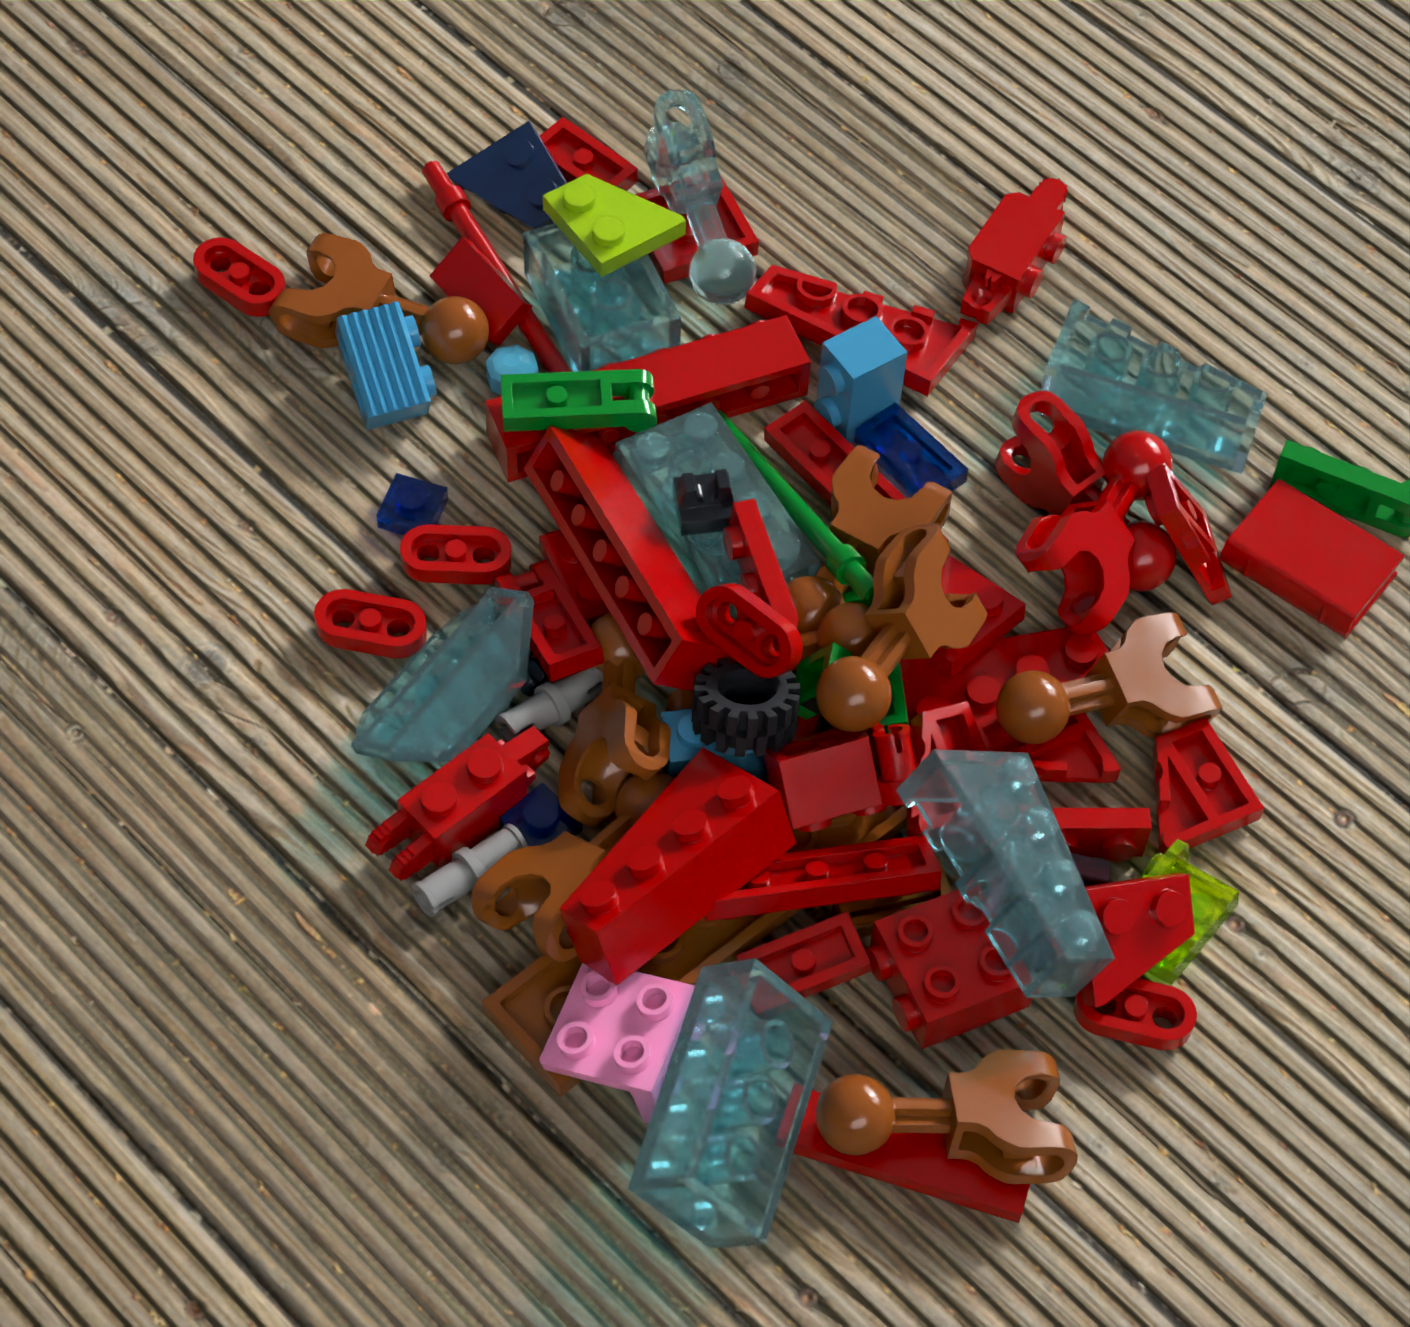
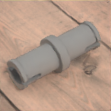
[495,667,603,743]
[411,823,528,917]

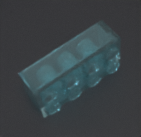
[615,402,821,621]
[628,958,833,1248]

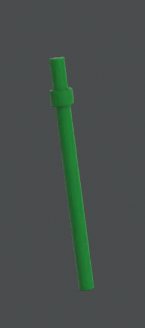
[706,410,874,605]

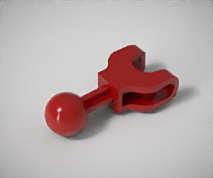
[995,391,1176,591]
[1015,430,1173,635]

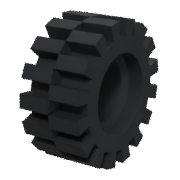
[691,657,800,757]

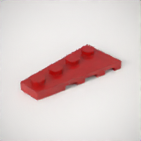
[744,265,978,397]
[900,627,1109,727]

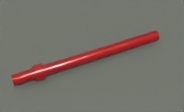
[422,161,572,373]

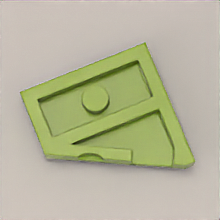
[543,174,686,277]

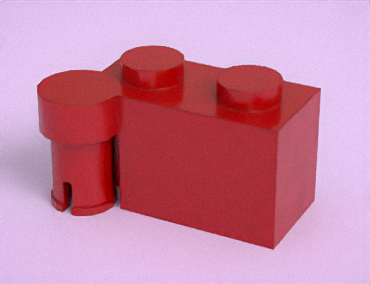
[764,723,928,832]

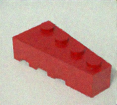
[559,747,796,986]

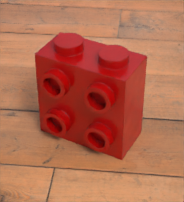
[866,880,1037,1050]

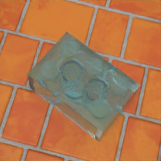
[523,223,681,372]

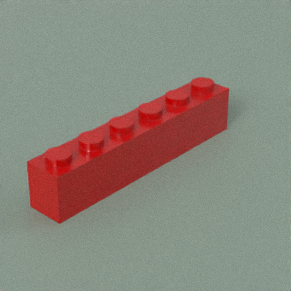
[485,315,811,483]
[523,426,732,691]

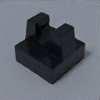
[672,469,734,536]

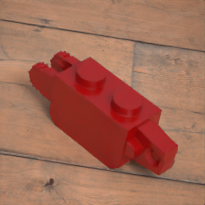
[960,177,1068,325]
[365,725,550,881]

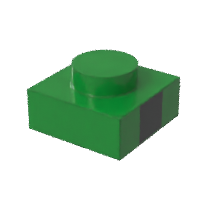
[795,642,852,720]

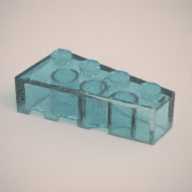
[1036,299,1268,474]
[896,749,1115,998]

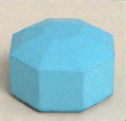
[486,344,538,395]

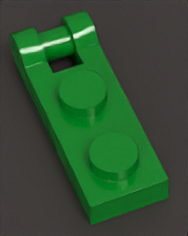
[501,369,657,433]
[1269,440,1410,537]

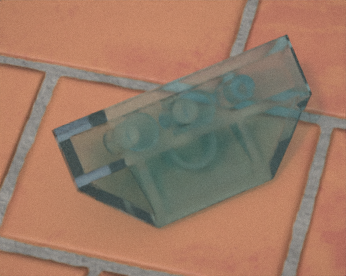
[351,587,534,762]

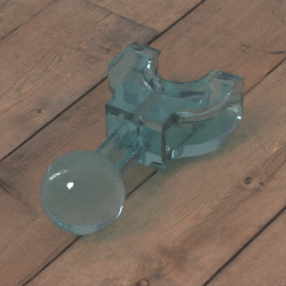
[644,89,756,305]

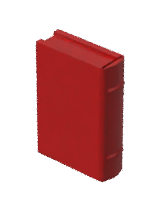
[1220,479,1405,639]

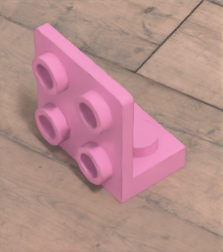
[540,963,709,1128]

